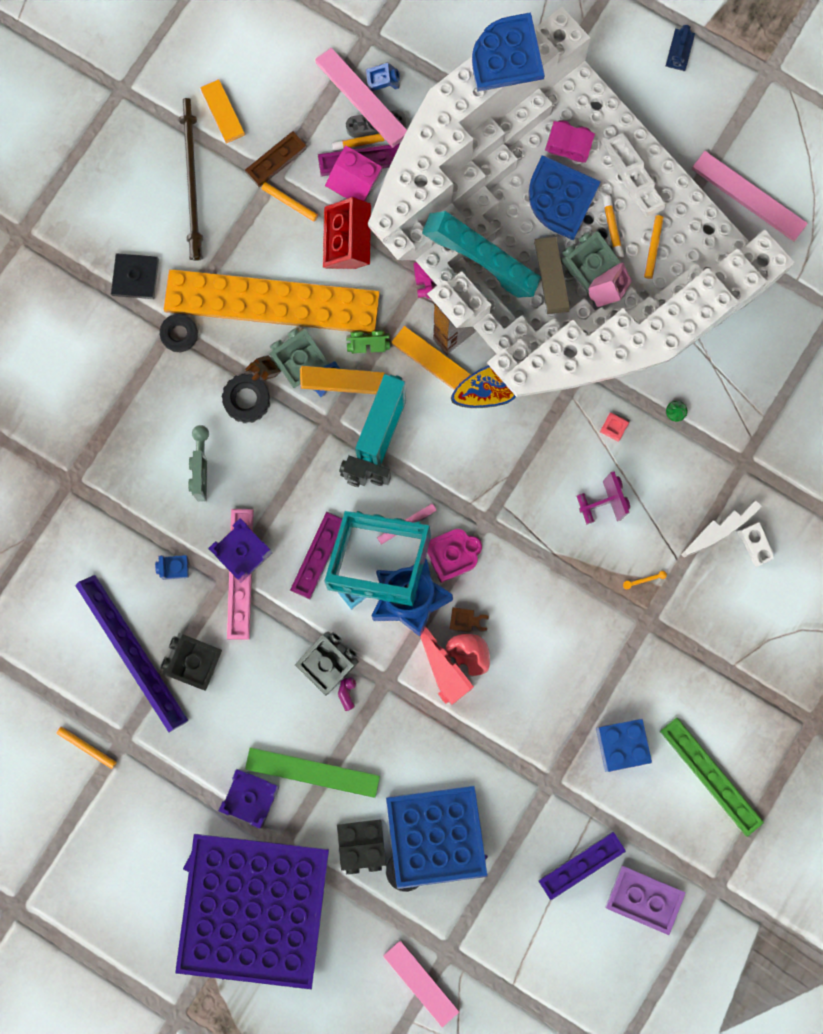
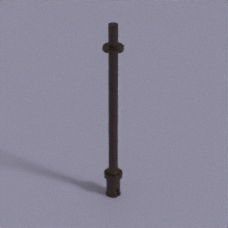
[179,98,203,261]

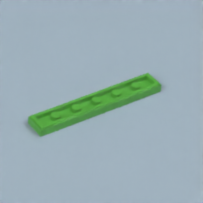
[659,717,764,837]
[245,748,380,798]

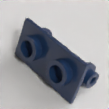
[665,25,695,71]

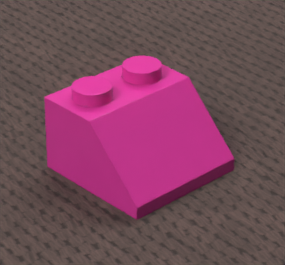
[325,145,382,201]

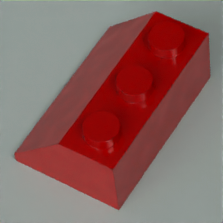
[323,197,371,269]

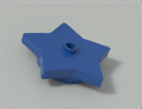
[371,558,453,636]

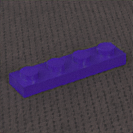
[538,832,626,901]

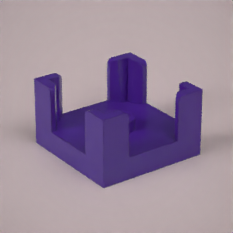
[208,518,272,583]
[218,769,280,829]

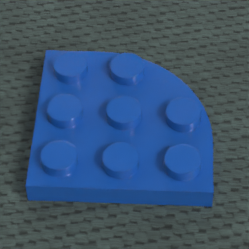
[472,12,545,92]
[528,155,601,241]

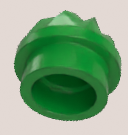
[666,400,688,422]

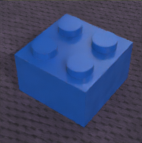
[596,719,652,772]

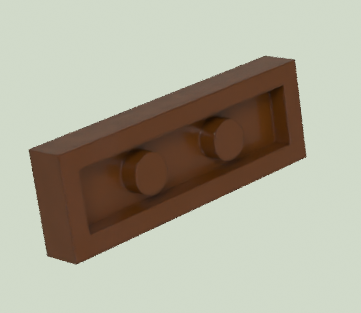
[245,131,307,187]

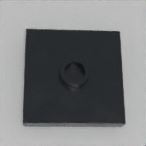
[111,253,159,299]

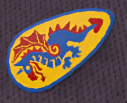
[451,365,516,408]

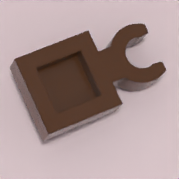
[245,355,281,381]
[449,607,489,633]

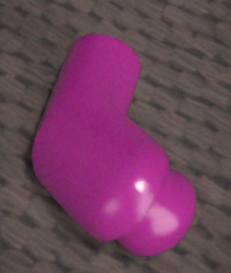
[338,677,356,711]

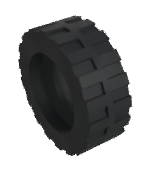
[221,373,270,423]

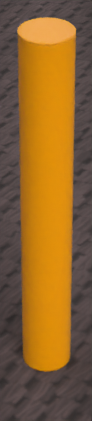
[261,182,318,222]
[644,215,664,279]
[56,726,117,769]

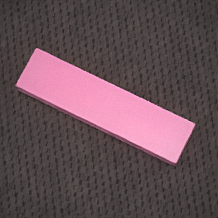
[383,940,459,1027]

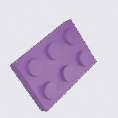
[605,865,685,935]

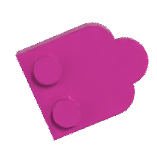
[427,529,482,583]

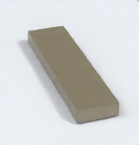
[534,237,570,314]

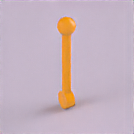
[623,571,667,590]

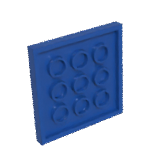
[386,786,488,889]

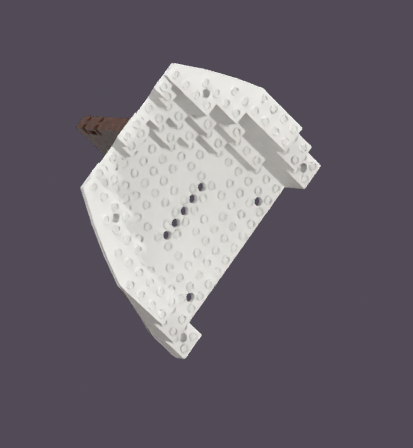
[368,7,795,397]

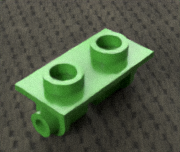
[346,330,390,354]

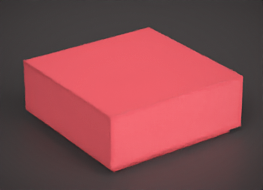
[600,412,629,442]

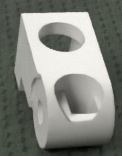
[736,522,773,567]

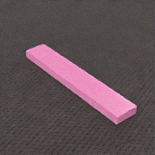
[315,48,407,148]
[692,151,808,242]
[227,509,254,640]

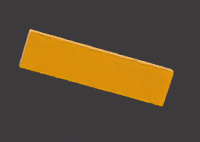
[391,326,471,390]
[300,366,385,394]

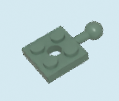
[188,425,209,502]

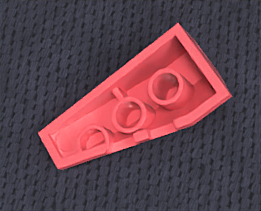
[420,626,474,705]

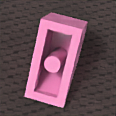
[588,262,632,307]

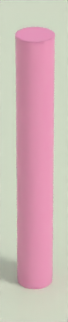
[377,504,437,545]

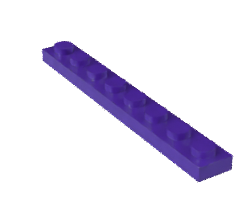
[75,575,188,732]

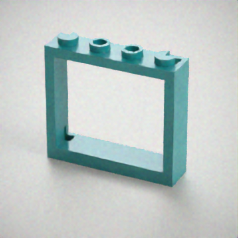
[355,374,406,466]
[324,511,431,606]

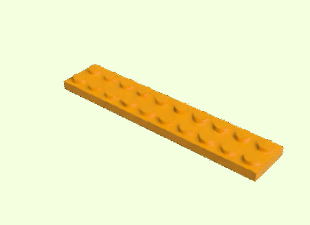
[164,269,380,334]

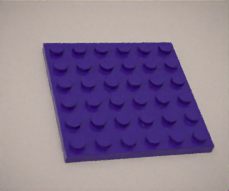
[175,834,329,990]

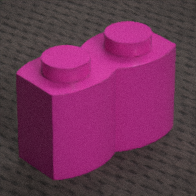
[545,120,595,163]

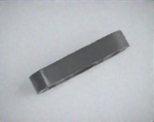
[346,110,406,138]

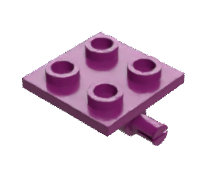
[576,471,630,525]

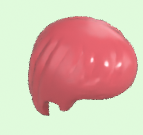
[445,634,490,676]

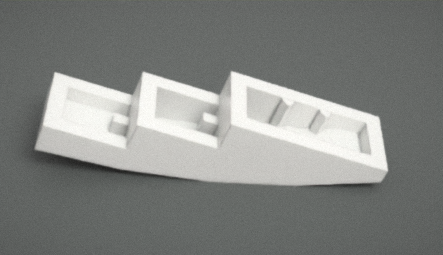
[604,133,665,218]
[681,500,762,557]

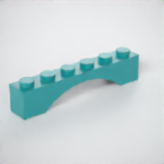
[422,211,541,298]

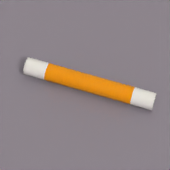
[332,134,386,151]
[602,195,624,259]

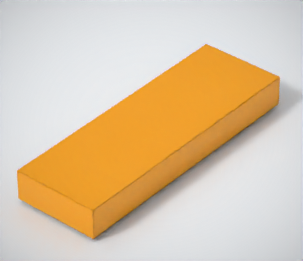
[200,79,245,144]

